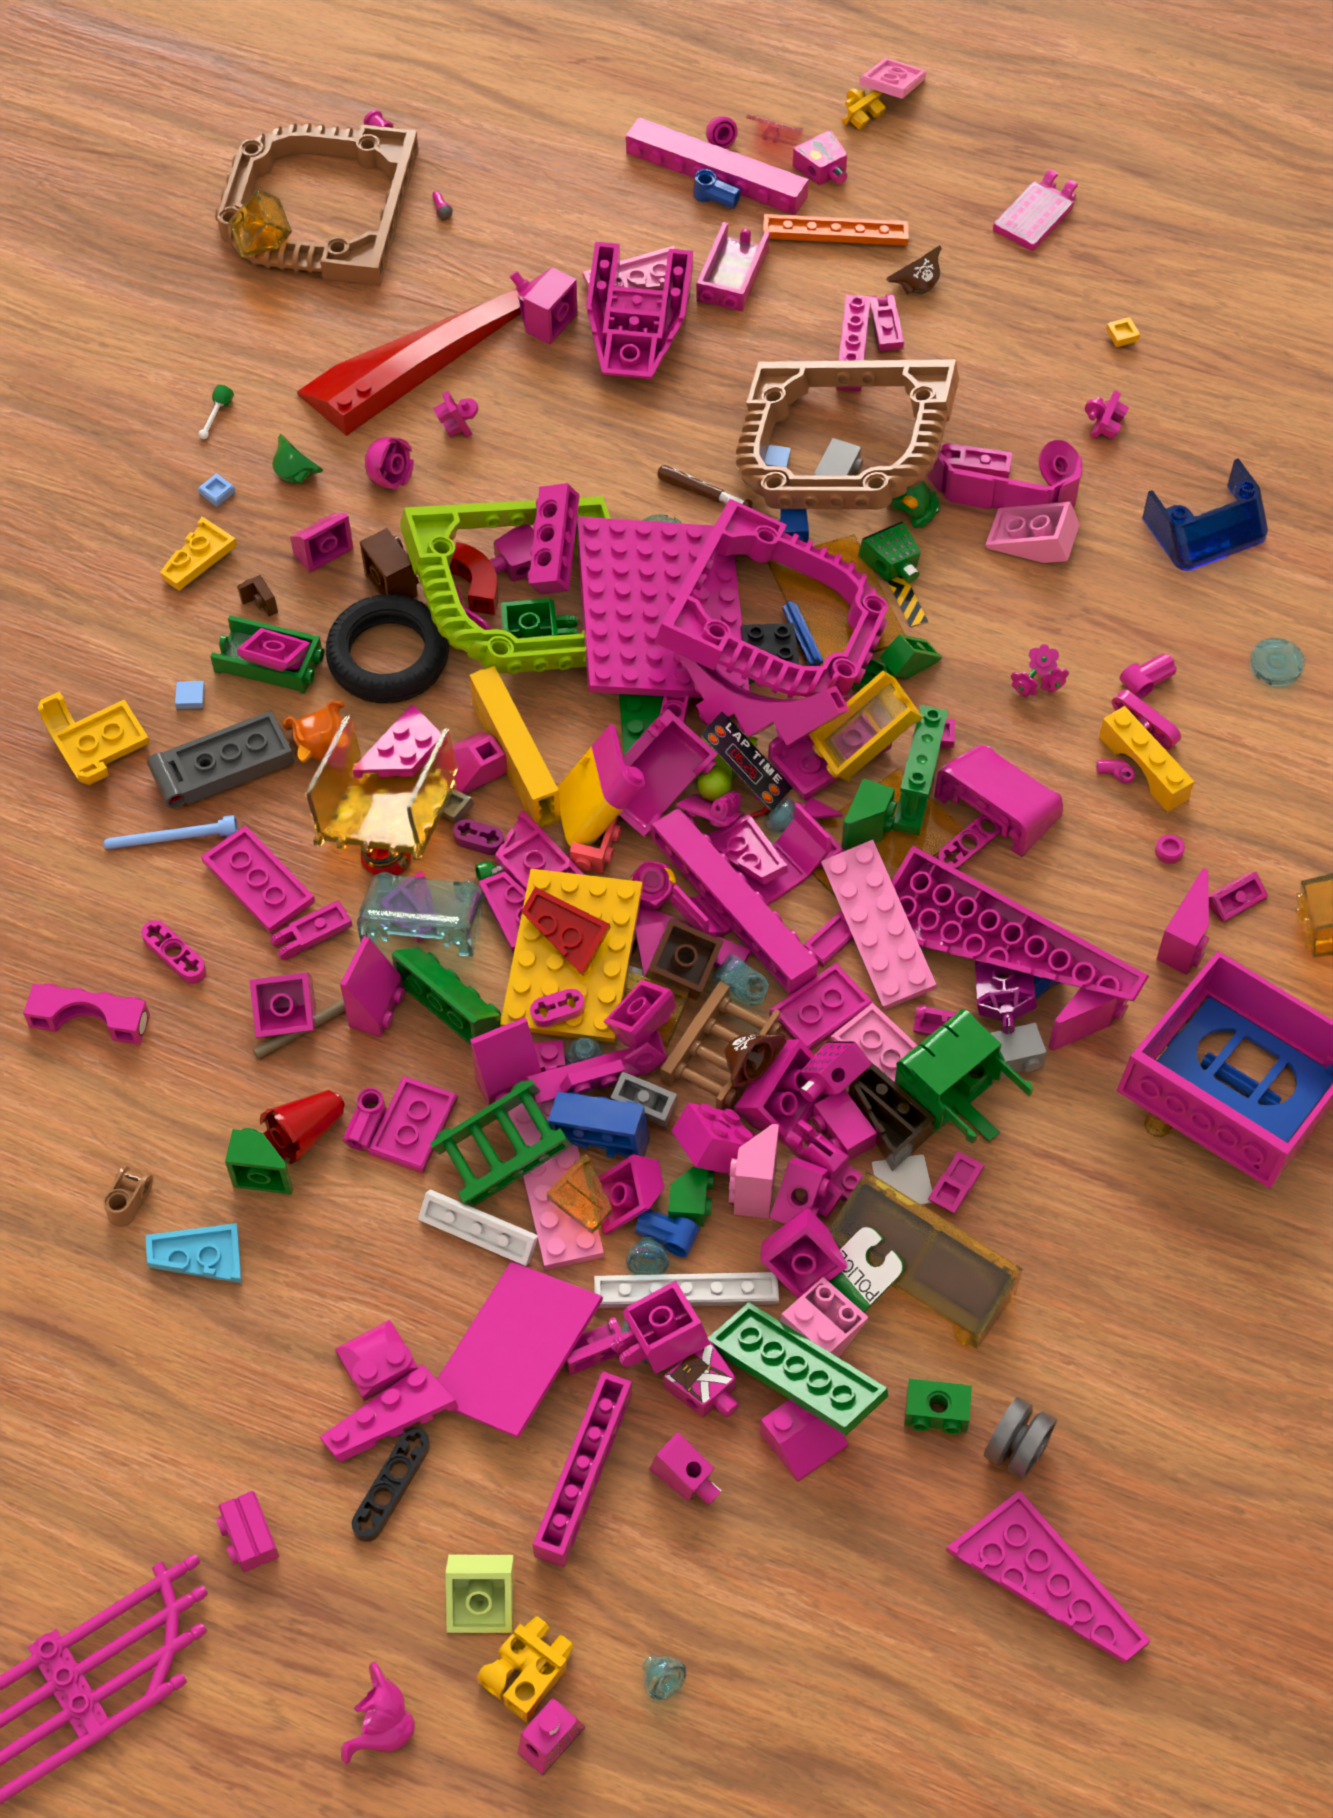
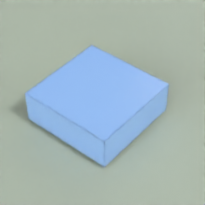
[764,445,791,468]
[198,473,235,507]
[175,681,205,709]

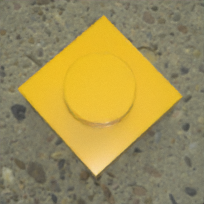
[1106,317,1140,348]

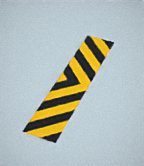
[888,576,928,626]

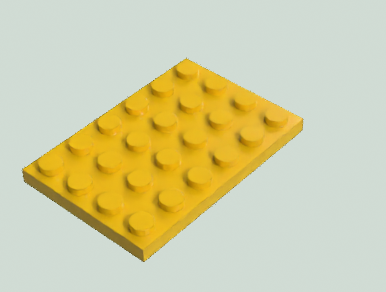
[500,869,643,1043]

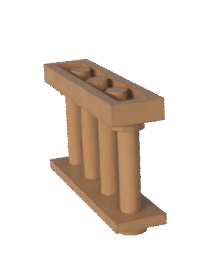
[661,981,782,1110]

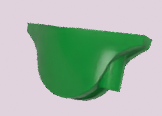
[273,433,323,484]

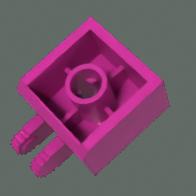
[671,1102,756,1174]
[611,1281,710,1374]

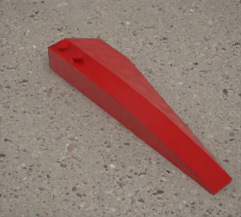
[297,289,521,436]

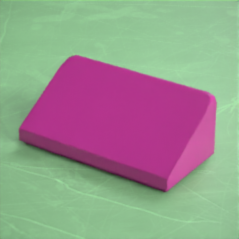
[1209,871,1269,922]

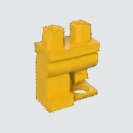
[477,1616,574,1723]

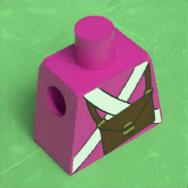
[664,1339,739,1418]

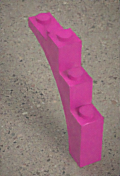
[679,655,849,745]

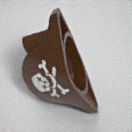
[886,245,942,295]
[725,1032,787,1087]

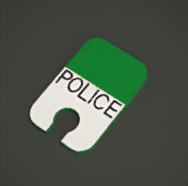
[829,1227,904,1313]

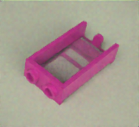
[696,222,770,311]

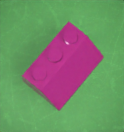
[734,1039,823,1143]

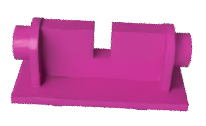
[913,1005,975,1035]

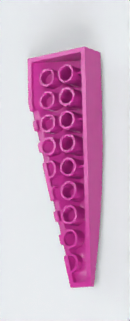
[891,846,1149,1002]

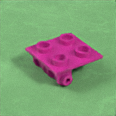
[676,791,745,827]

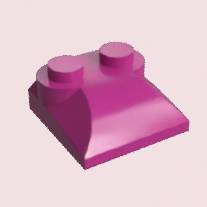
[237,628,310,672]
[335,1320,418,1401]

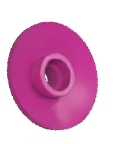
[1039,440,1082,486]

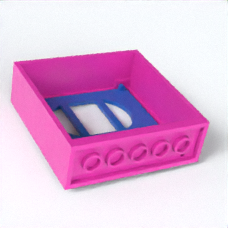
[1116,951,1333,1189]

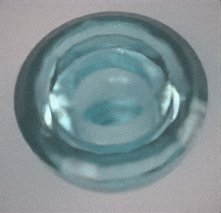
[764,798,795,833]
[565,1037,605,1065]
[626,1237,669,1275]
[642,1655,687,1701]

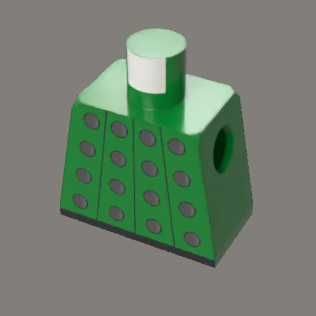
[858,521,921,583]

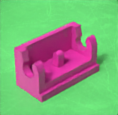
[564,1317,623,1376]

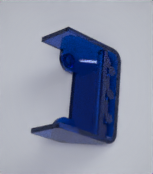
[1142,458,1268,571]

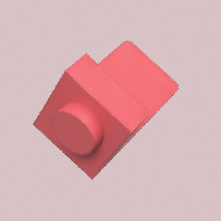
[570,816,622,874]

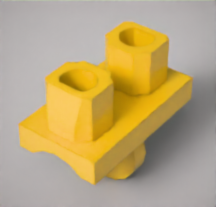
[842,89,886,130]

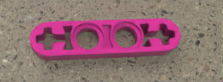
[936,814,1002,870]

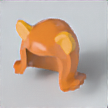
[283,701,346,763]

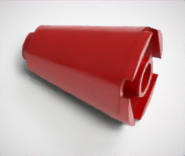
[260,1090,345,1164]

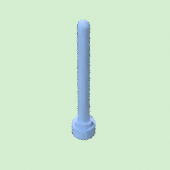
[103,815,238,849]

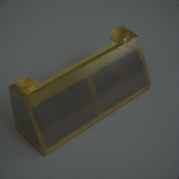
[829,1171,1023,1349]

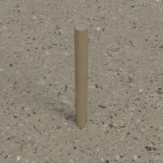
[253,999,346,1059]

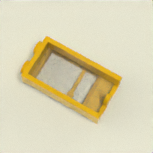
[809,671,923,782]

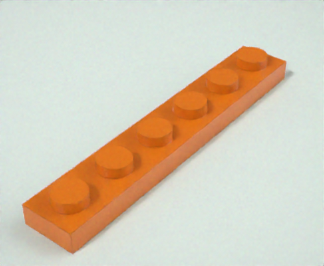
[763,214,909,246]

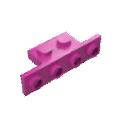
[526,1048,643,1105]

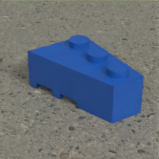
[548,1091,650,1159]

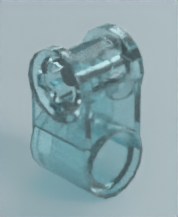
[712,954,768,1005]

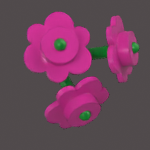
[1011,644,1069,697]

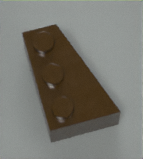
[848,1061,936,1171]

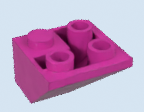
[432,732,507,794]

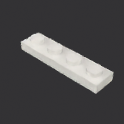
[418,1189,538,1266]

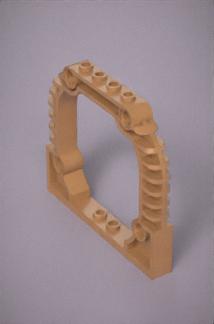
[215,123,419,285]
[736,360,959,510]

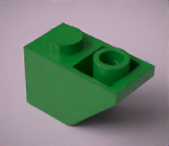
[668,1166,714,1227]

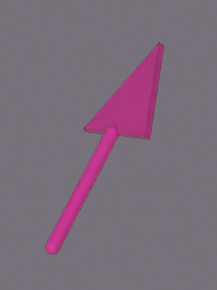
[754,795,843,818]

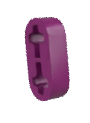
[453,819,504,855]

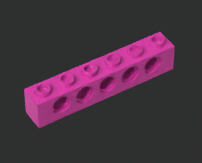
[533,1371,632,1567]

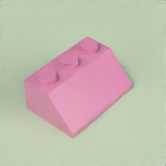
[729,1124,779,1219]

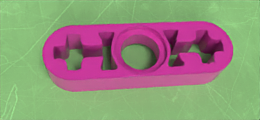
[1112,690,1181,749]
[141,920,206,984]

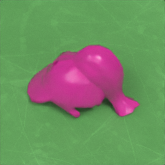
[341,1662,415,1764]

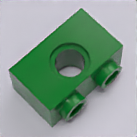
[904,1379,972,1435]

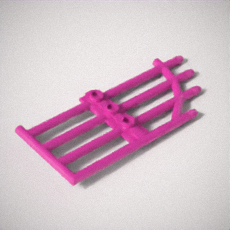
[0,1554,208,1805]

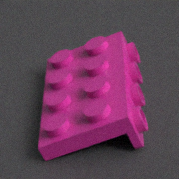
[768,694,892,800]

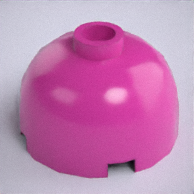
[365,437,414,490]

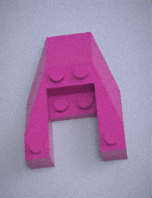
[586,242,693,379]

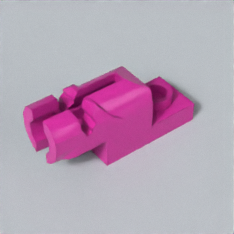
[784,1120,872,1208]

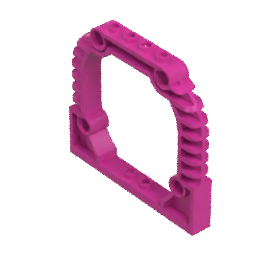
[654,499,888,699]

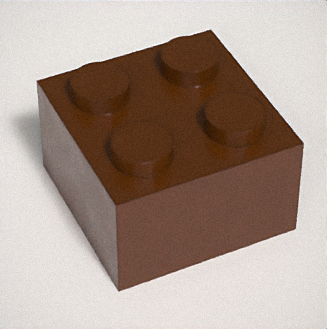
[360,528,419,598]
[644,918,724,1001]

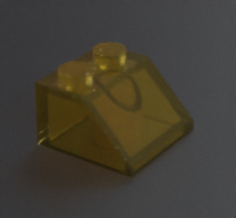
[228,189,292,257]

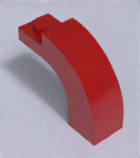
[449,542,499,615]

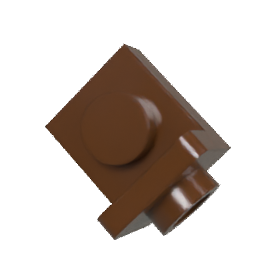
[237,575,278,616]

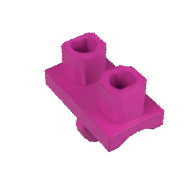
[1084,390,1129,439]
[433,391,479,438]

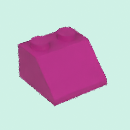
[290,512,354,573]
[249,972,315,1038]
[603,980,676,1050]
[760,1208,847,1299]
[760,1400,848,1482]

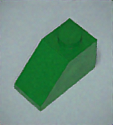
[879,634,942,678]

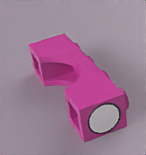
[23,983,150,1045]

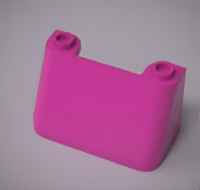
[618,709,718,837]
[934,744,1063,857]

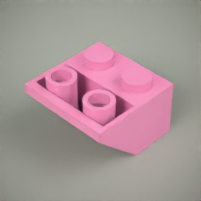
[780,1277,869,1357]

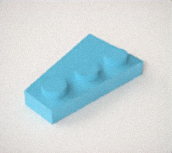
[146,1223,242,1283]

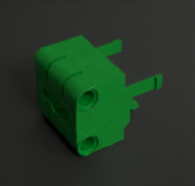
[895,1009,1033,1144]

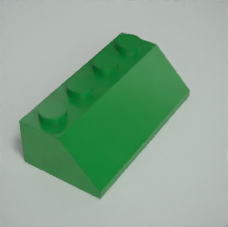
[391,947,501,1046]

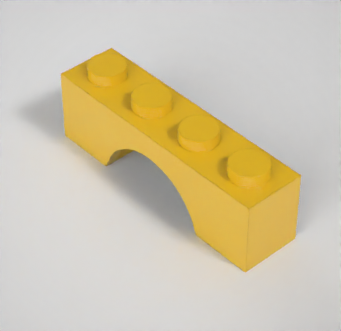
[1099,706,1194,812]

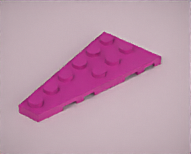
[946,1490,1151,1664]

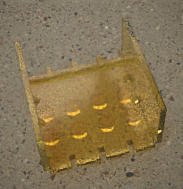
[305,715,458,861]

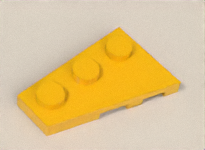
[160,517,238,591]

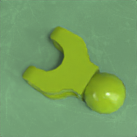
[697,726,758,802]

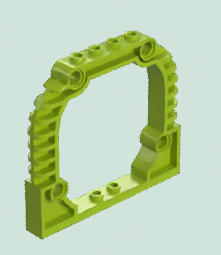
[399,496,611,674]

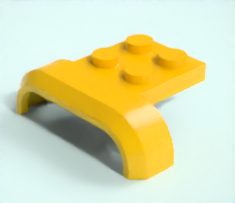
[38,691,150,785]

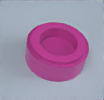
[1155,835,1185,864]

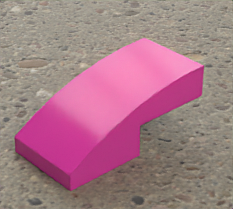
[928,1151,984,1215]

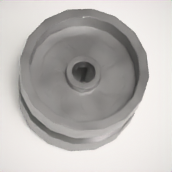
[983,1396,1057,1480]

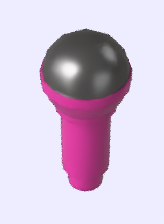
[432,191,453,220]

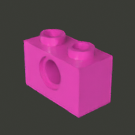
[770,1157,830,1224]

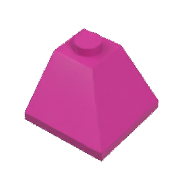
[592,1154,664,1235]

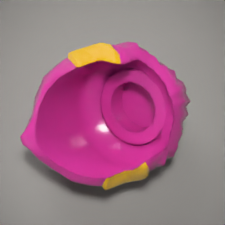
[629,861,676,909]

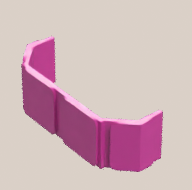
[928,450,1083,509]
[671,803,832,937]

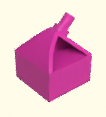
[509,267,578,345]

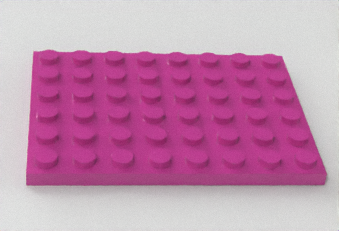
[576,516,750,698]

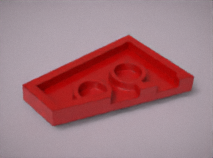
[521,887,611,976]

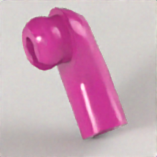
[1096,760,1135,784]

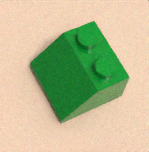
[841,778,897,851]
[225,1128,293,1195]

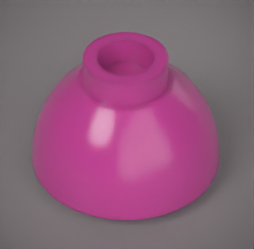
[706,116,737,149]

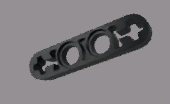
[352,1428,430,1542]

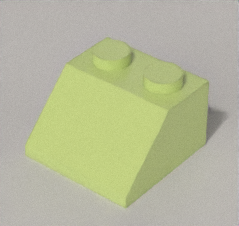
[445,1555,514,1633]

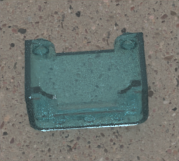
[357,872,484,957]

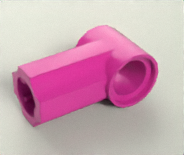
[1119,653,1177,699]
[343,1088,387,1151]

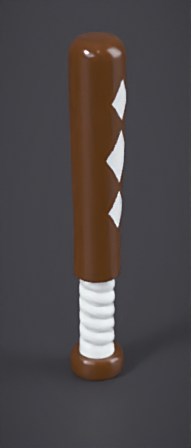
[657,465,753,508]

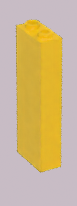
[469,666,561,828]

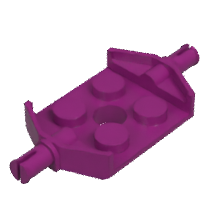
[975,961,1037,1034]

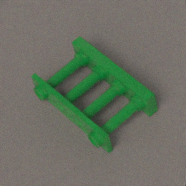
[892,705,948,836]
[430,1079,572,1207]

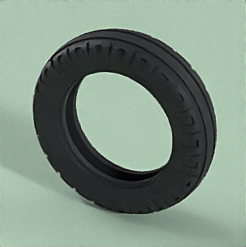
[326,594,449,703]

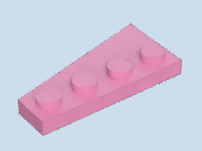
[583,246,675,290]

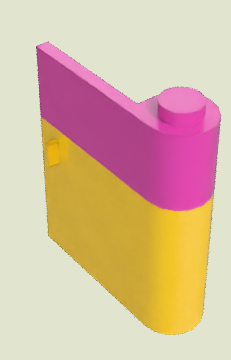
[557,724,645,846]

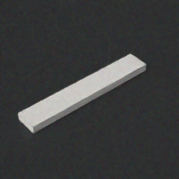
[594,1272,779,1308]

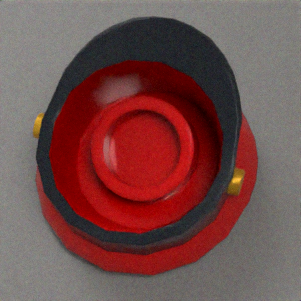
[360,830,411,877]

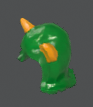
[889,480,941,528]

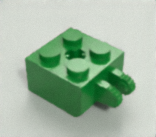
[501,598,579,639]

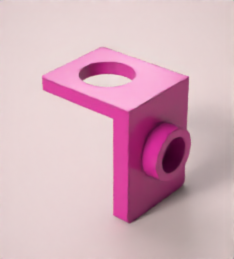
[624,1030,667,1075]

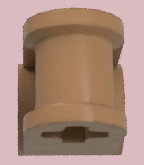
[104,1166,153,1227]

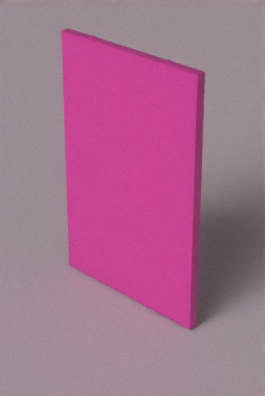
[437,1261,603,1439]

